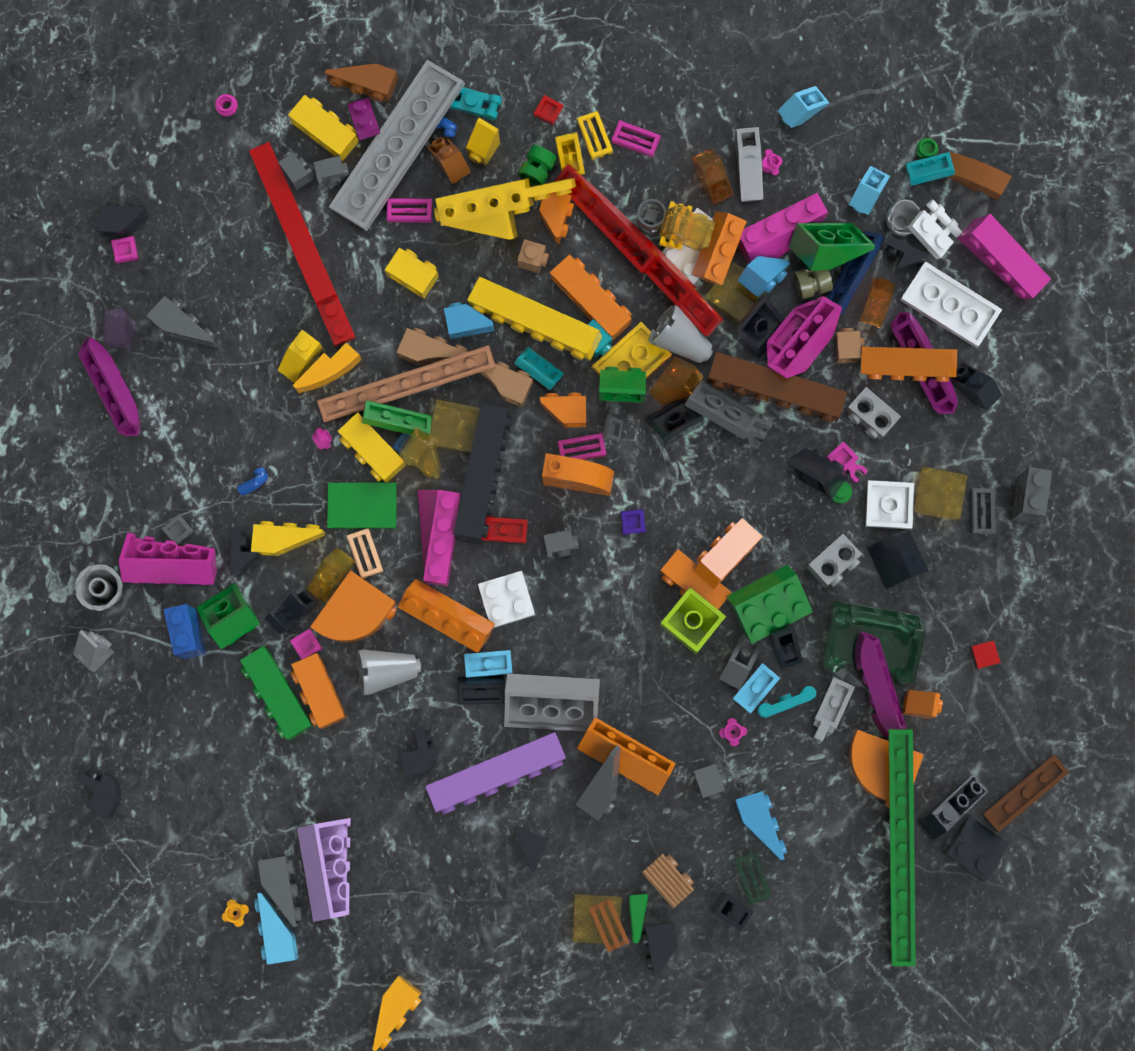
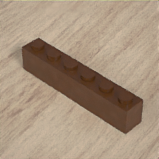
[707,352,847,423]

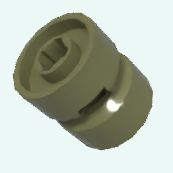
[793,268,833,300]

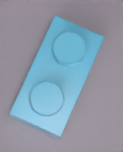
[464,650,513,678]
[733,663,780,714]

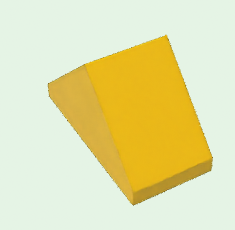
[555,132,585,175]

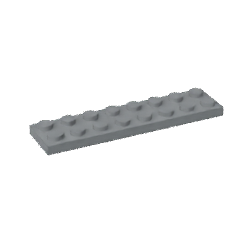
[329,60,465,231]

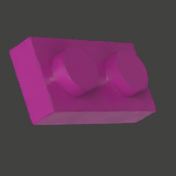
[347,98,381,140]

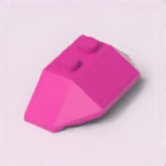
[767,296,842,378]

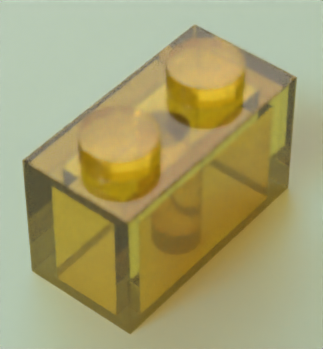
[659,205,715,251]

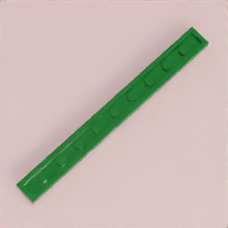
[888,729,916,966]

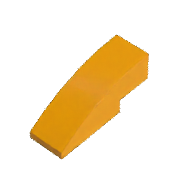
[293,343,362,393]

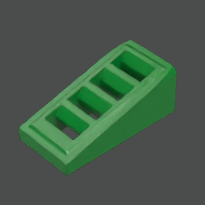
[628,893,648,943]

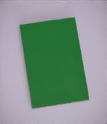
[327,483,397,529]

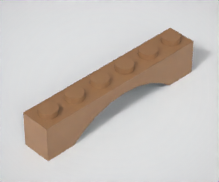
[396,328,533,408]

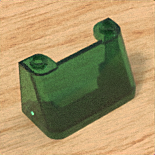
[822,601,926,684]

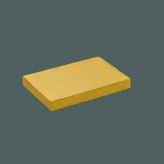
[591,322,672,378]

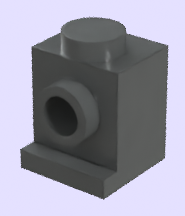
[278,152,315,190]
[314,156,350,190]
[544,530,579,560]

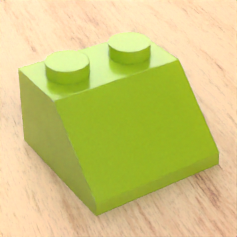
[660,588,726,655]

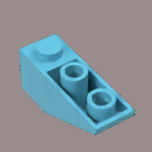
[255,892,298,965]

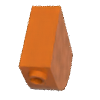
[542,453,614,496]
[311,570,398,643]
[849,730,924,807]

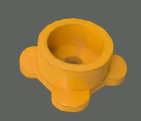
[222,899,249,927]

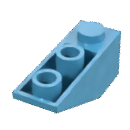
[734,791,787,860]

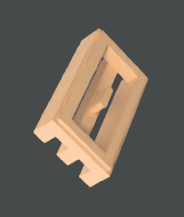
[347,528,384,579]

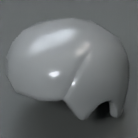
[886,199,920,236]

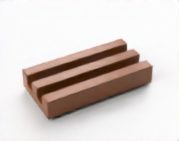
[589,899,629,952]

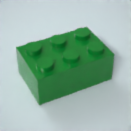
[726,564,813,644]

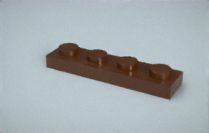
[982,755,1070,832]

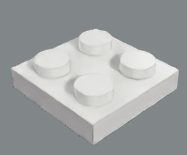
[865,480,914,530]
[478,571,535,628]

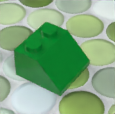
[599,367,646,403]
[196,582,260,649]

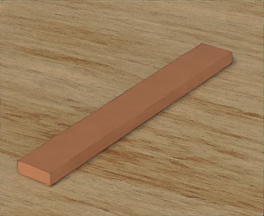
[317,345,496,422]

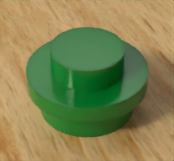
[916,138,938,159]
[832,481,852,503]

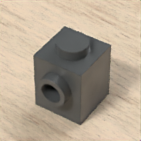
[693,764,727,801]

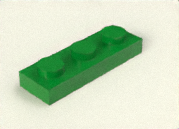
[362,400,432,439]

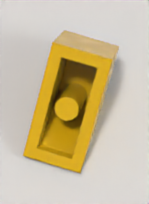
[466,118,500,165]
[278,330,323,383]

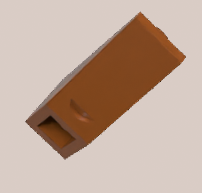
[325,64,398,102]

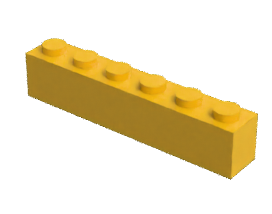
[467,276,602,360]

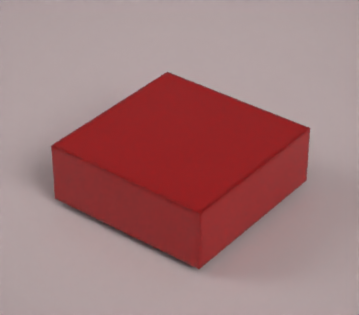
[533,95,564,126]
[970,641,1000,669]

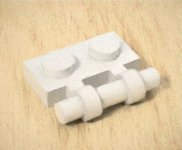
[907,199,962,259]

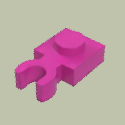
[826,441,867,483]

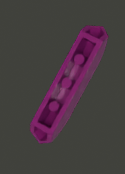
[891,312,958,414]
[78,336,141,436]
[855,631,907,739]

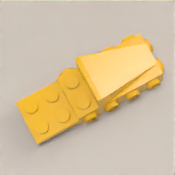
[434,178,576,239]

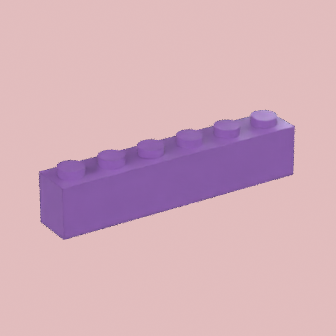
[426,732,566,815]

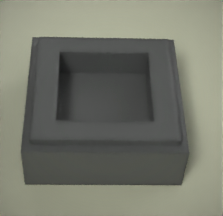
[161,514,194,546]

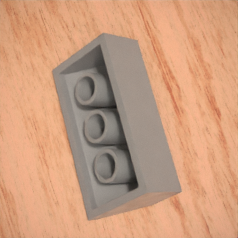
[504,674,600,732]

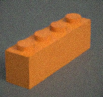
[550,254,632,341]
[861,347,957,382]
[398,579,495,653]
[577,717,676,795]

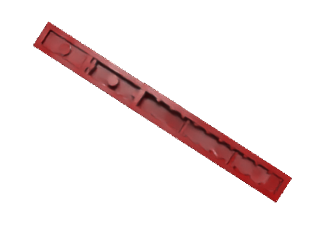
[249,142,356,347]
[554,164,723,336]

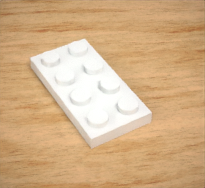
[900,262,1002,348]

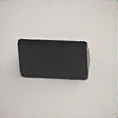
[457,675,504,705]

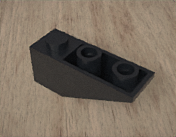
[918,773,989,840]

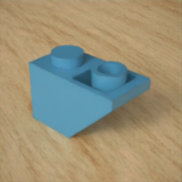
[738,256,790,298]

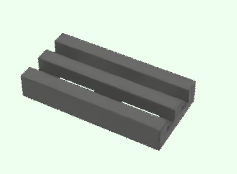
[970,488,996,535]

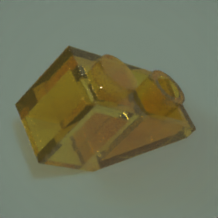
[399,427,442,480]
[307,547,355,603]

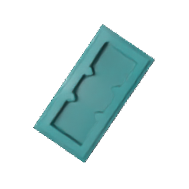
[905,152,955,186]
[514,347,564,390]

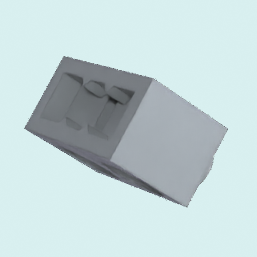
[846,387,901,440]
[806,534,862,588]

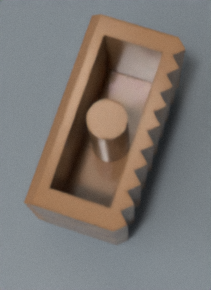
[641,854,694,908]

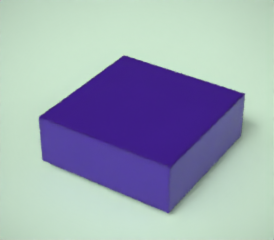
[620,509,646,535]

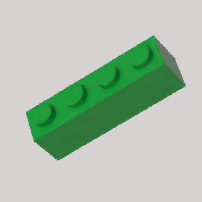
[240,646,314,741]

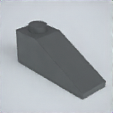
[576,745,621,821]

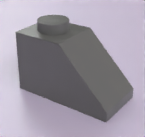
[719,634,762,690]

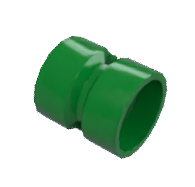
[517,145,557,186]

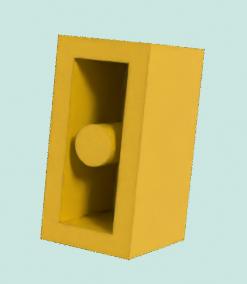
[385,248,439,299]

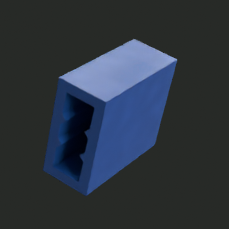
[164,604,207,660]

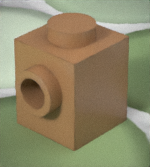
[518,239,549,274]
[835,328,865,364]

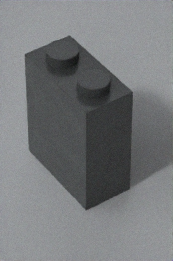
[1011,467,1052,524]

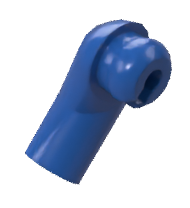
[436,118,457,137]
[237,467,268,496]

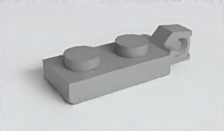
[813,677,855,742]

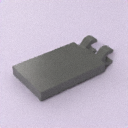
[685,380,773,449]

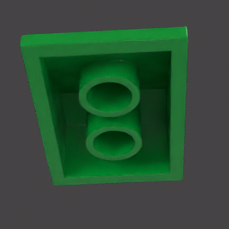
[789,223,875,272]

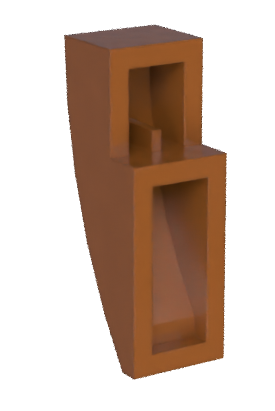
[947,151,1012,201]

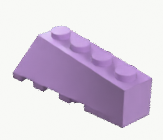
[297,818,351,922]

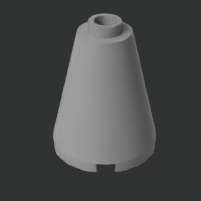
[648,305,713,363]
[75,564,123,611]
[356,649,421,695]

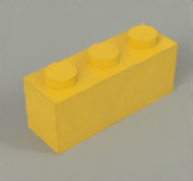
[288,95,359,161]
[338,413,406,483]

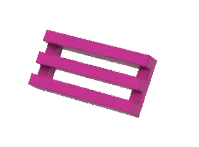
[611,120,661,158]
[387,198,432,223]
[558,433,606,460]

